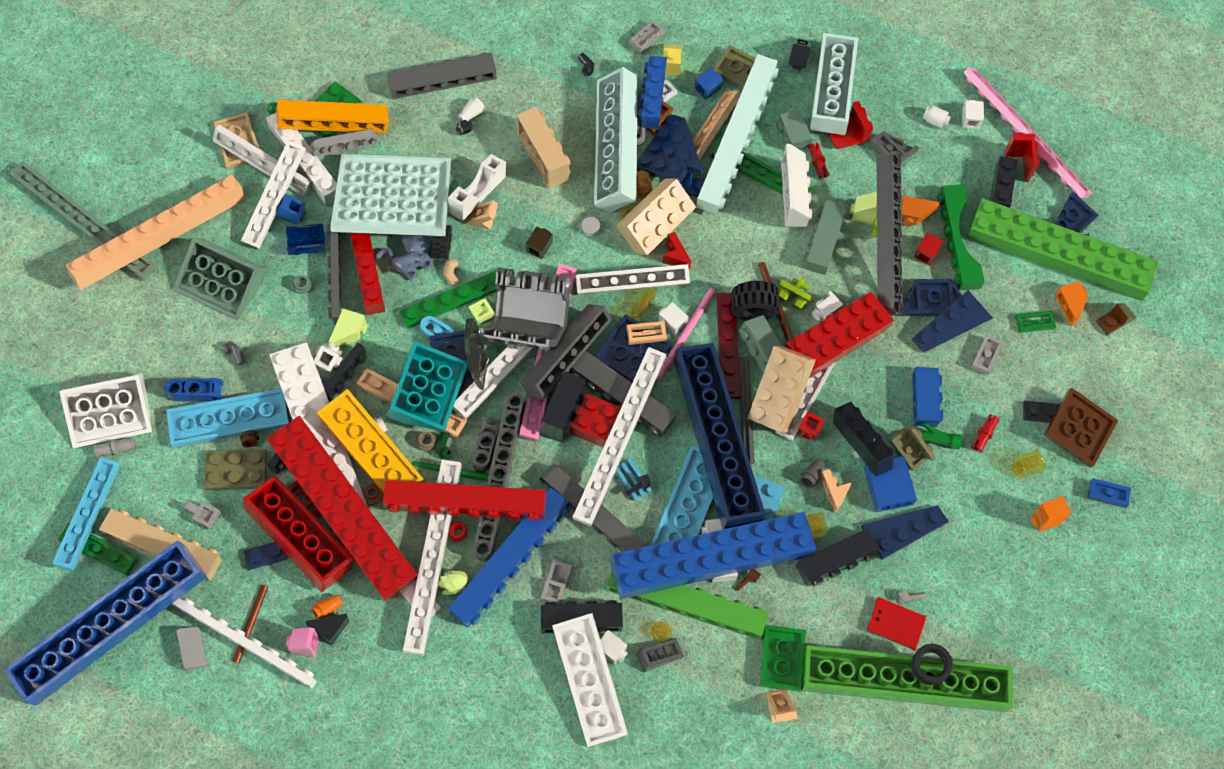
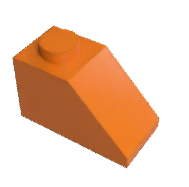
[902,195,939,226]
[1055,281,1088,326]

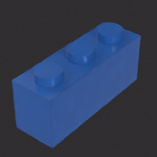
[912,367,943,427]

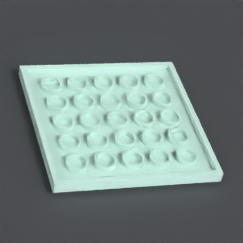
[331,154,451,236]

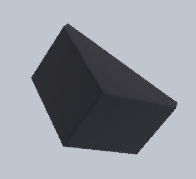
[306,613,350,645]

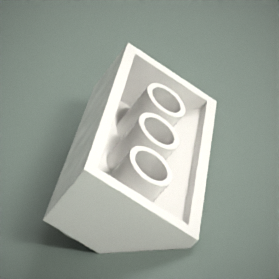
[781,144,812,227]

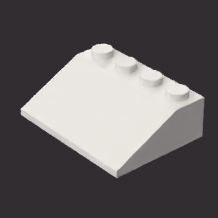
[59,373,152,448]

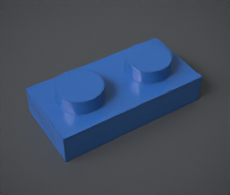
[1088,478,1131,508]

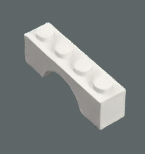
[448,154,506,221]

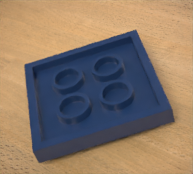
[595,314,673,383]

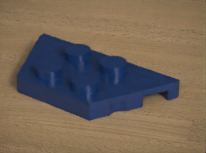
[900,279,962,316]

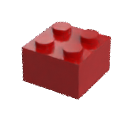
[571,394,621,448]

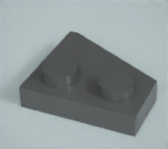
[869,131,919,163]

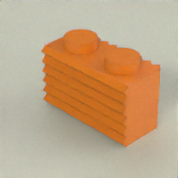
[1031,496,1071,532]

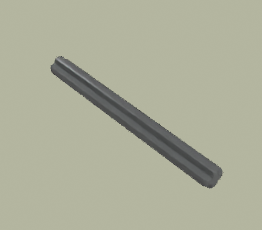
[739,356,755,465]

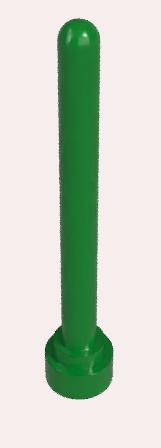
[411,461,503,481]

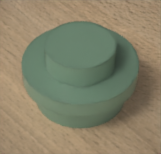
[292,275,312,294]

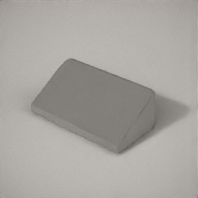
[176,626,208,671]

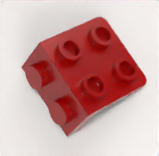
[828,101,873,149]
[1004,132,1039,182]

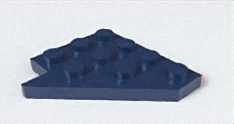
[636,114,703,183]

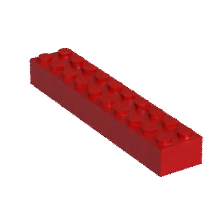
[266,415,418,602]

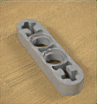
[310,129,378,156]

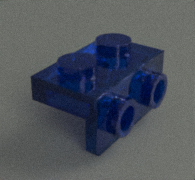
[285,223,326,255]

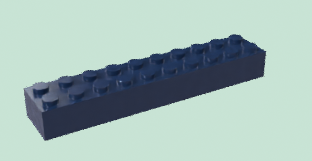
[674,343,765,529]

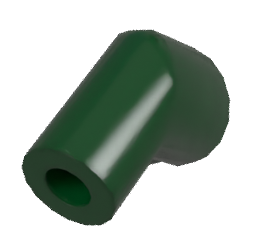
[435,432,453,460]

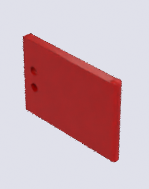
[867,597,926,651]

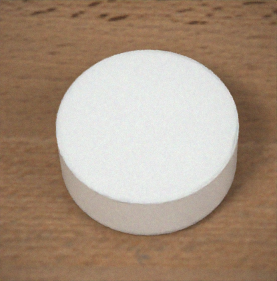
[582,217,600,236]

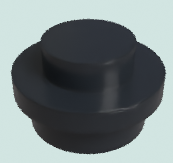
[455,120,473,135]

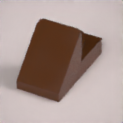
[1096,303,1137,336]

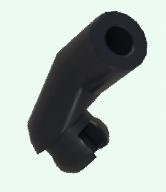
[578,53,595,77]

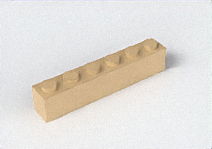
[99,509,222,581]

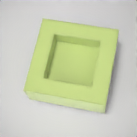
[469,298,495,324]

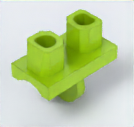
[779,276,812,310]

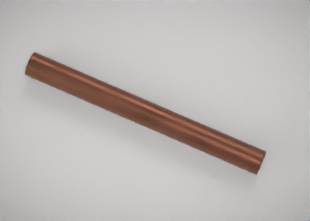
[232,585,268,664]

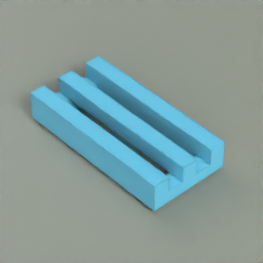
[615,458,652,501]

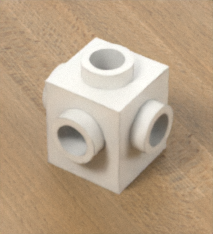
[314,342,343,372]

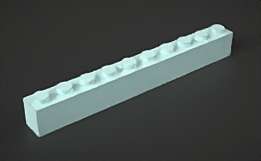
[696,54,779,215]

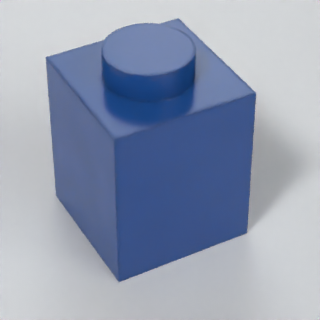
[694,68,723,99]

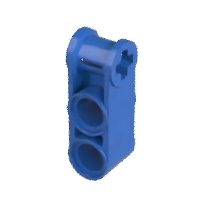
[164,378,224,402]

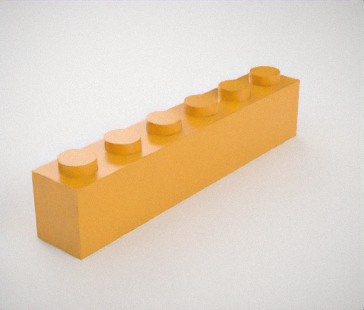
[276,100,389,133]

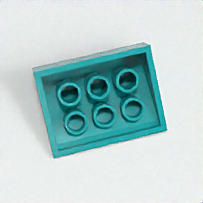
[385,341,469,431]

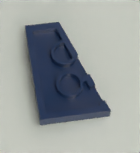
[1055,192,1099,232]

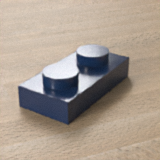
[244,542,288,571]

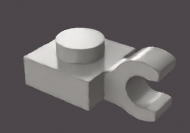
[183,500,221,530]

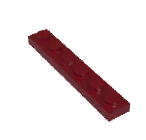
[716,293,741,399]

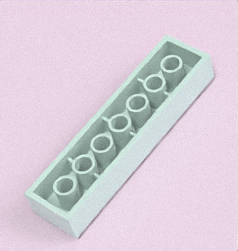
[594,67,638,212]

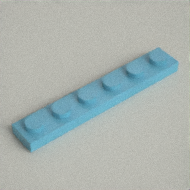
[52,457,120,572]

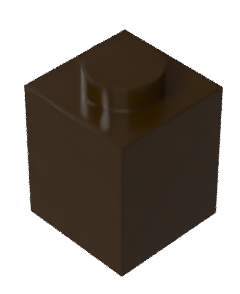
[526,226,553,259]

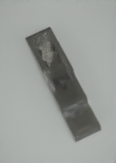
[464,318,489,390]

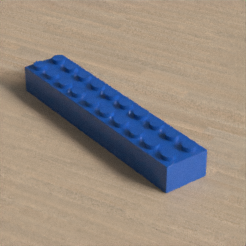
[610,512,816,599]
[4,540,207,706]

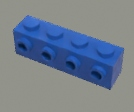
[638,55,667,129]

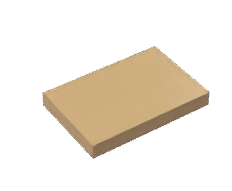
[213,112,259,169]

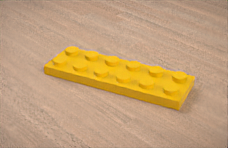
[316,389,423,495]

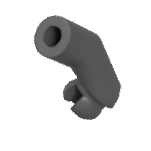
[222,341,246,365]

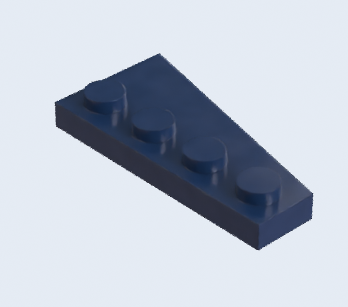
[912,290,993,353]
[861,505,949,560]

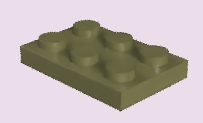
[713,45,756,90]
[204,449,267,491]

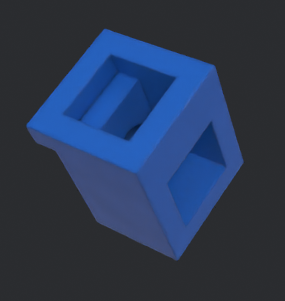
[275,194,306,225]

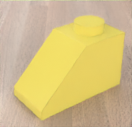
[663,44,681,75]

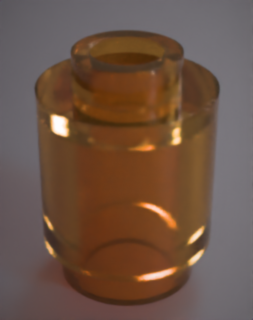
[636,170,653,199]

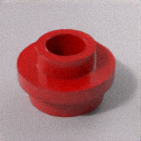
[448,522,468,542]

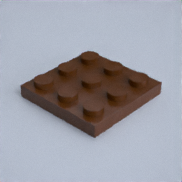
[1043,388,1118,468]

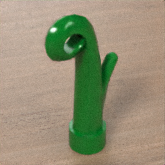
[920,422,962,450]

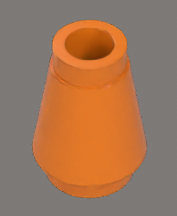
[311,594,343,619]

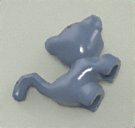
[374,235,434,280]

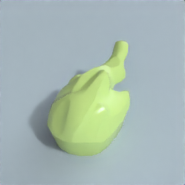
[438,571,470,595]

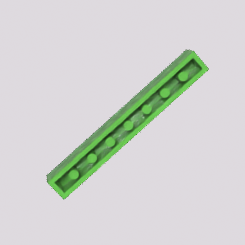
[606,571,769,640]

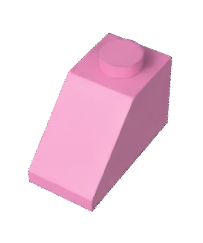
[286,628,319,658]

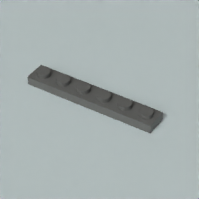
[327,216,341,325]

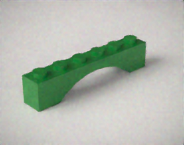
[937,184,985,291]

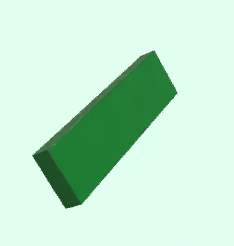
[58,523,138,576]

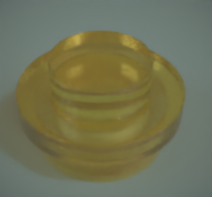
[651,622,672,642]

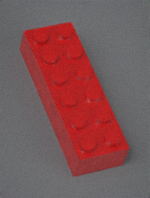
[784,292,894,378]
[243,476,354,593]

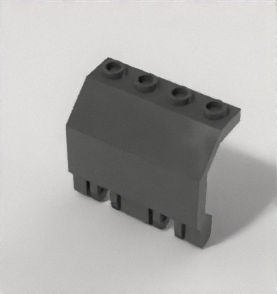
[480,267,570,350]

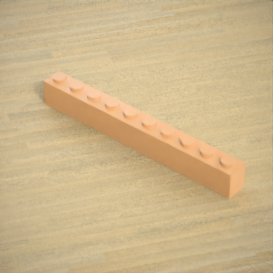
[66,175,245,290]

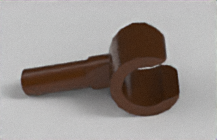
[735,569,761,591]

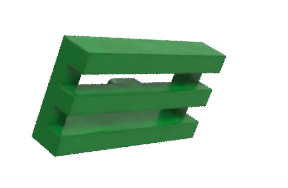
[1015,311,1056,333]

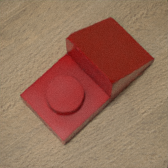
[662,232,692,269]

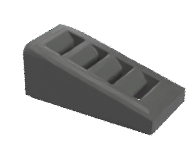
[637,638,684,672]

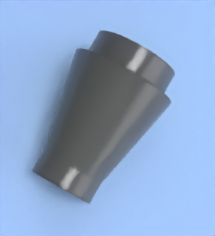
[800,458,825,487]

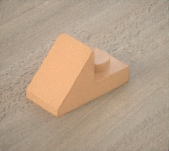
[464,200,498,229]
[820,469,851,512]
[766,690,797,723]

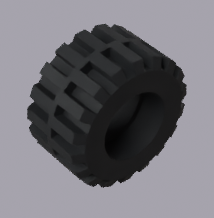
[732,281,780,321]

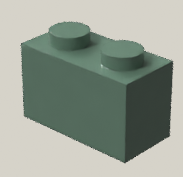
[777,109,812,150]

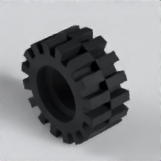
[432,225,452,259]

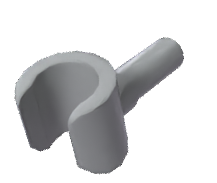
[896,590,926,605]

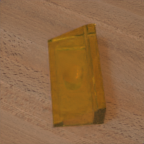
[626,287,657,321]

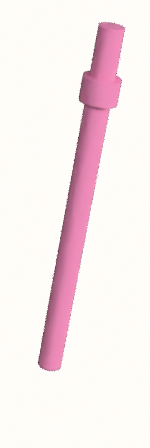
[656,288,716,380]

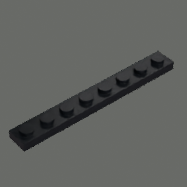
[267,342,366,474]

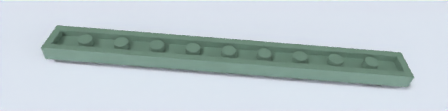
[9,161,156,281]

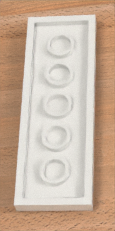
[552,613,628,747]

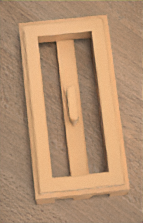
[626,321,667,345]

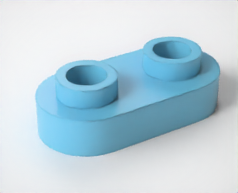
[420,316,454,343]

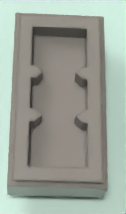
[628,20,665,54]

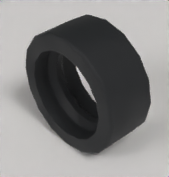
[911,643,953,686]

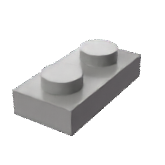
[971,334,1004,375]

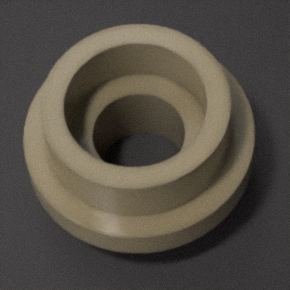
[417,432,437,451]

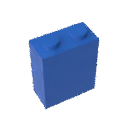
[864,455,917,512]

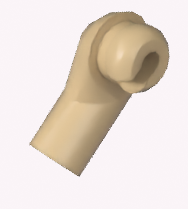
[443,259,459,286]

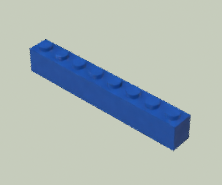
[448,487,570,628]

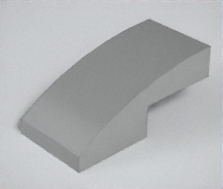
[541,560,573,604]

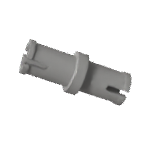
[94,437,137,458]

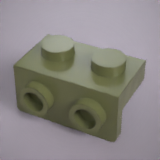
[889,426,935,471]

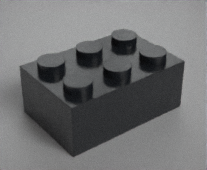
[541,371,588,443]

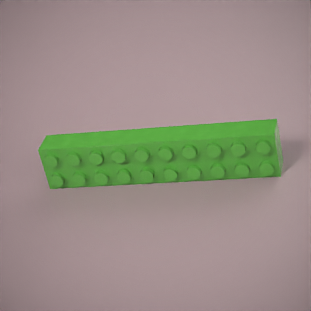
[966,198,1159,301]
[801,645,1013,712]

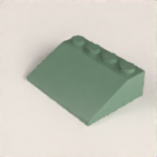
[173,237,267,320]

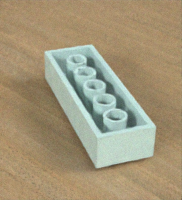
[810,33,858,135]

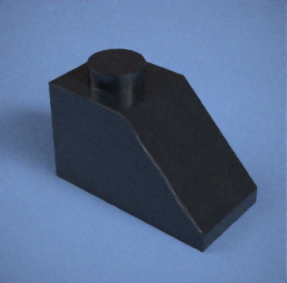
[789,38,812,69]

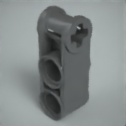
[472,416,501,473]

